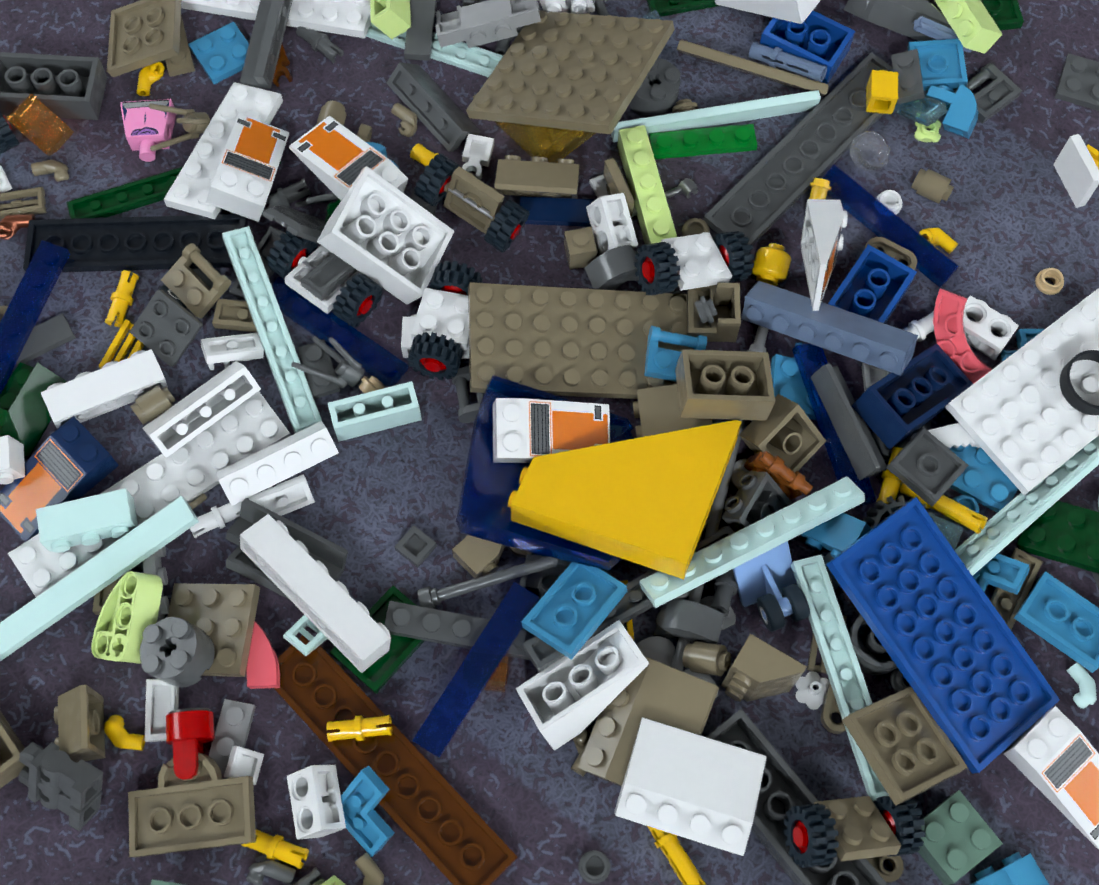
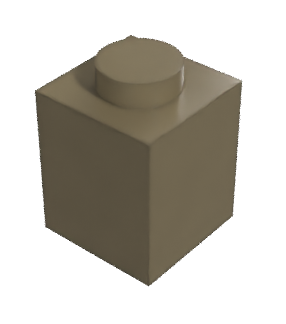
[564,227,597,270]

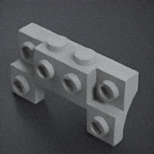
[435,0,541,48]

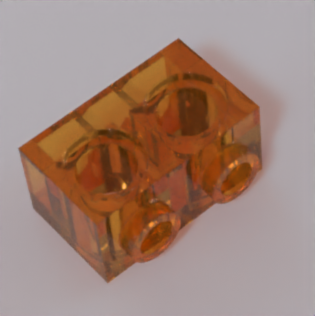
[6,93,74,156]

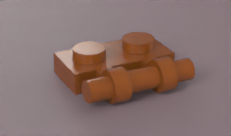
[744,451,813,500]

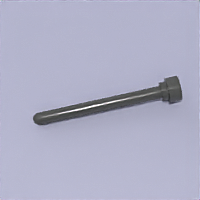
[417,555,559,609]

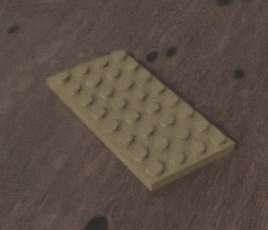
[468,282,693,399]

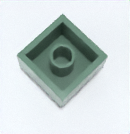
[918,790,1003,885]

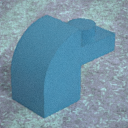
[927,84,978,139]

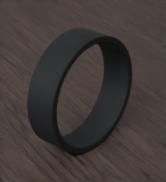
[1059,350,1099,415]

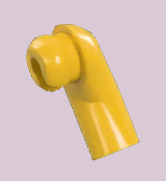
[137,62,165,96]

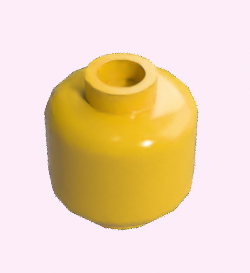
[752,243,791,286]

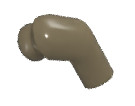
[391,102,417,137]
[354,852,384,885]

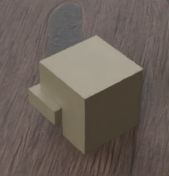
[687,283,741,342]

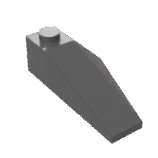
[844,0,952,41]

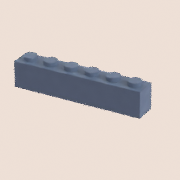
[742,281,918,376]

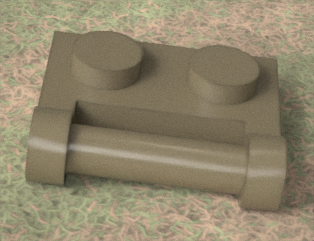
[161,243,231,318]

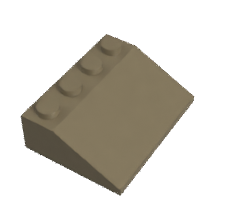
[578,656,719,787]

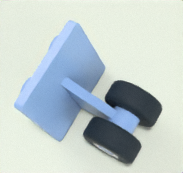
[733,541,810,632]

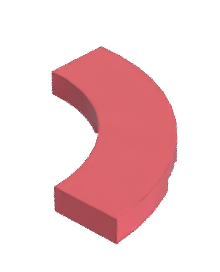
[933,288,992,384]
[246,622,280,689]

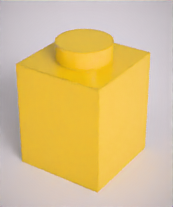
[866,70,898,114]

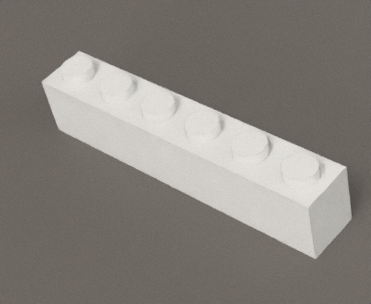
[240,514,391,673]

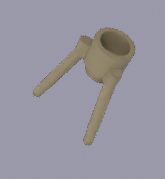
[149,103,210,151]

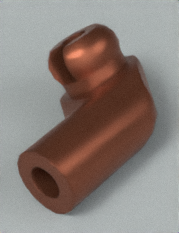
[0,214,35,240]

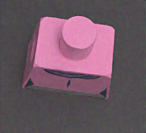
[120,99,177,162]

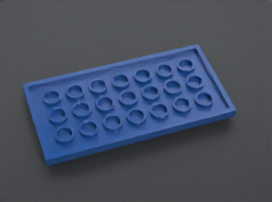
[826,497,1060,773]

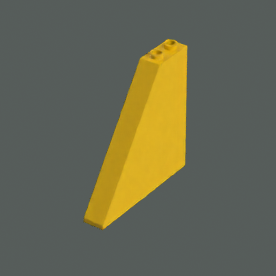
[508,420,741,580]

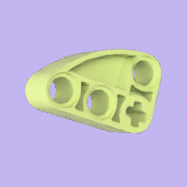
[91,571,163,664]

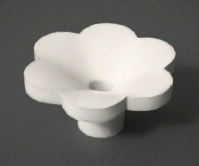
[795,671,830,710]

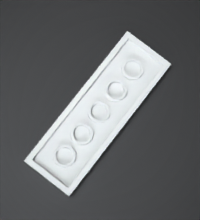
[164,82,283,219]

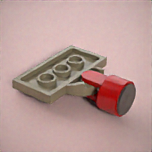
[128,708,256,858]

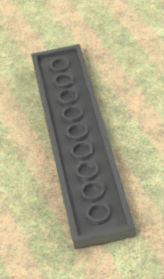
[703,52,893,246]

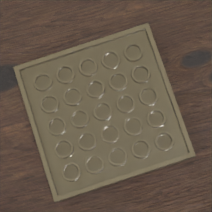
[466,10,675,134]

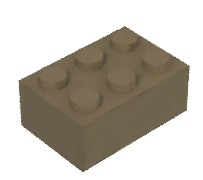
[675,349,775,421]

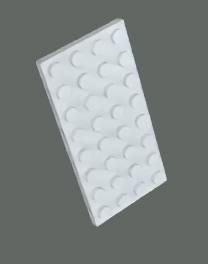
[945,288,1099,495]

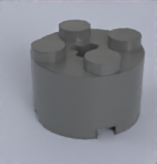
[629,58,680,117]
[848,615,897,676]
[140,617,215,687]

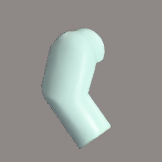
[1066,663,1097,709]

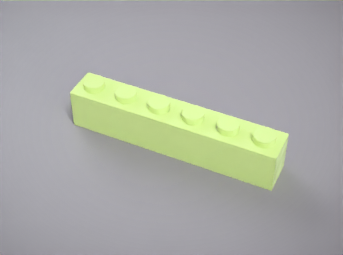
[617,125,677,244]

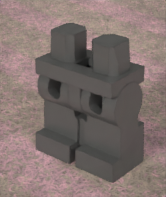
[19,742,103,831]

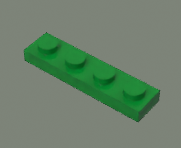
[649,124,757,159]

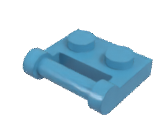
[644,326,707,382]

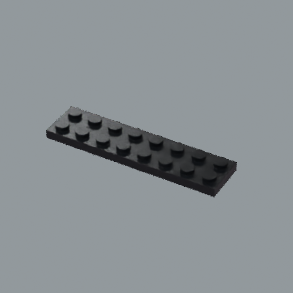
[23,214,248,273]

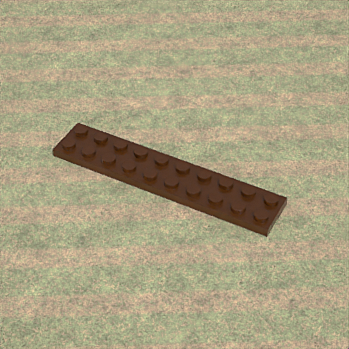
[274,636,518,885]

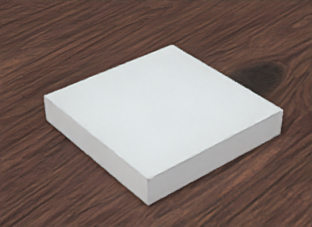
[1053,134,1099,208]

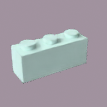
[328,381,422,442]
[36,488,138,553]

